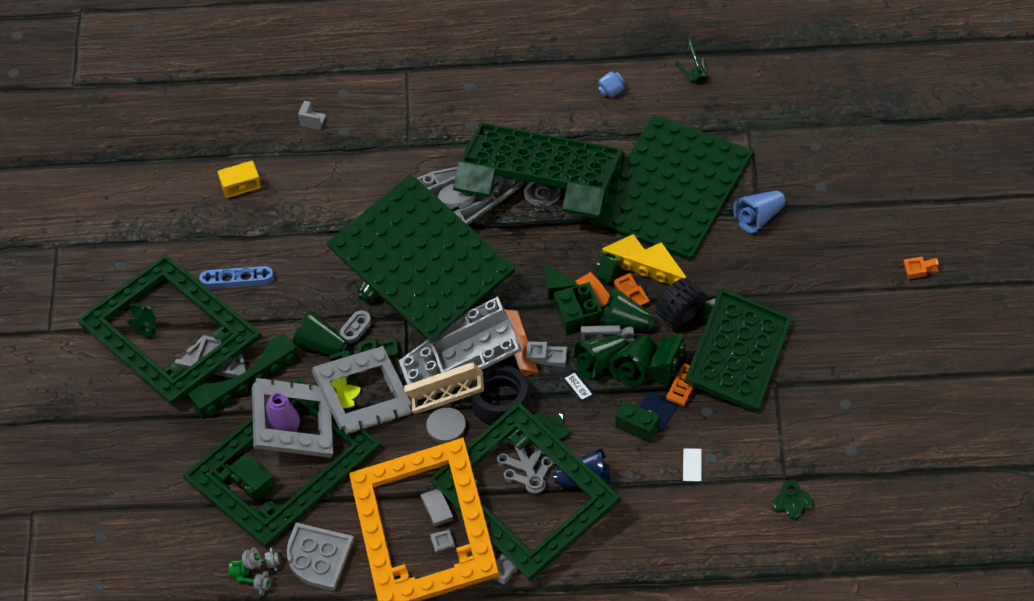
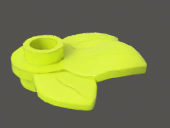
[331,377,361,409]

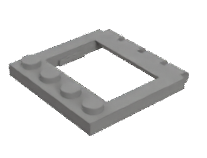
[311,346,412,434]
[252,378,333,458]

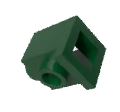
[596,251,623,283]

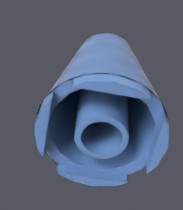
[733,190,785,233]

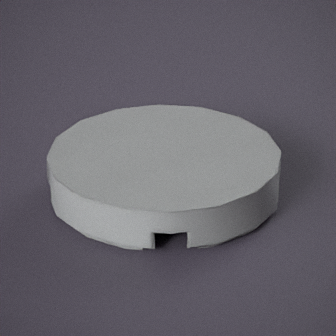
[438,183,476,209]
[427,408,466,444]

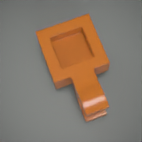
[904,257,939,279]

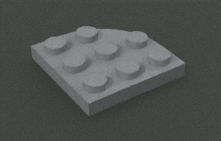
[287,523,354,592]

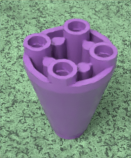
[265,392,300,432]

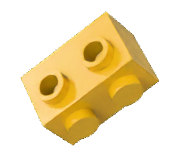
[217,160,261,198]

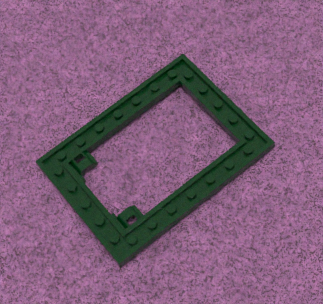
[77,254,262,406]
[183,377,381,549]
[429,401,622,582]

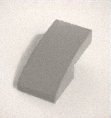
[526,342,568,367]
[420,489,453,527]

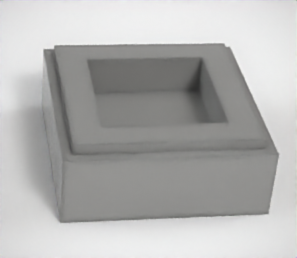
[430,529,455,555]

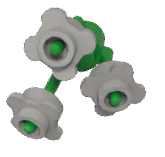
[228,547,281,596]

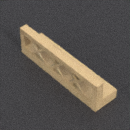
[404,362,484,414]

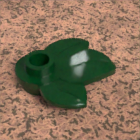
[127,304,157,337]
[535,411,570,440]
[773,481,814,520]

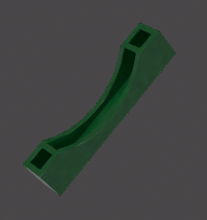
[187,332,299,419]

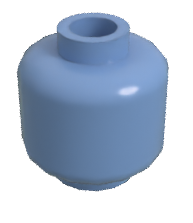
[598,71,625,98]

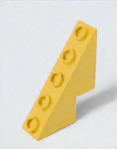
[602,234,687,285]

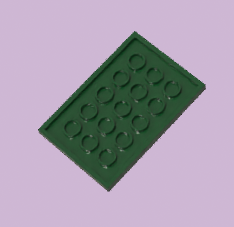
[684,287,792,413]

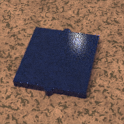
[639,391,678,431]

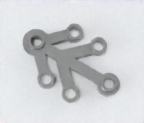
[497,434,554,494]

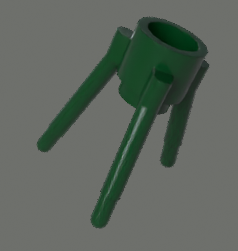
[675,39,709,85]

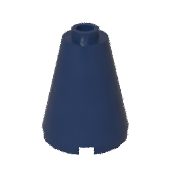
[554,448,611,488]

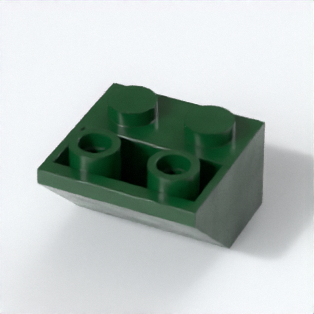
[553,282,603,335]
[647,333,686,387]

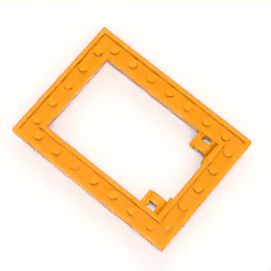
[349,438,500,601]

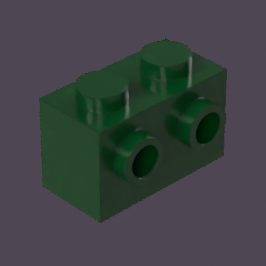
[615,400,660,443]
[229,453,276,501]

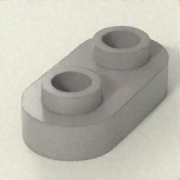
[340,311,371,344]

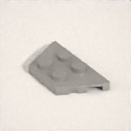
[175,335,246,378]

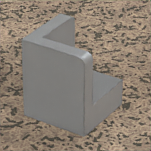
[298,101,326,130]

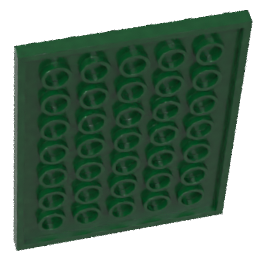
[589,114,754,261]
[326,174,515,343]

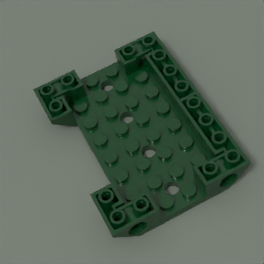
[453,122,626,218]

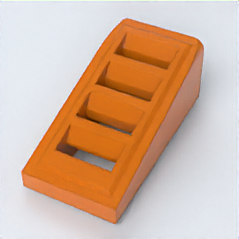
[666,363,695,406]

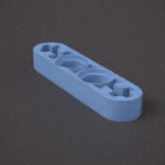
[199,266,274,289]

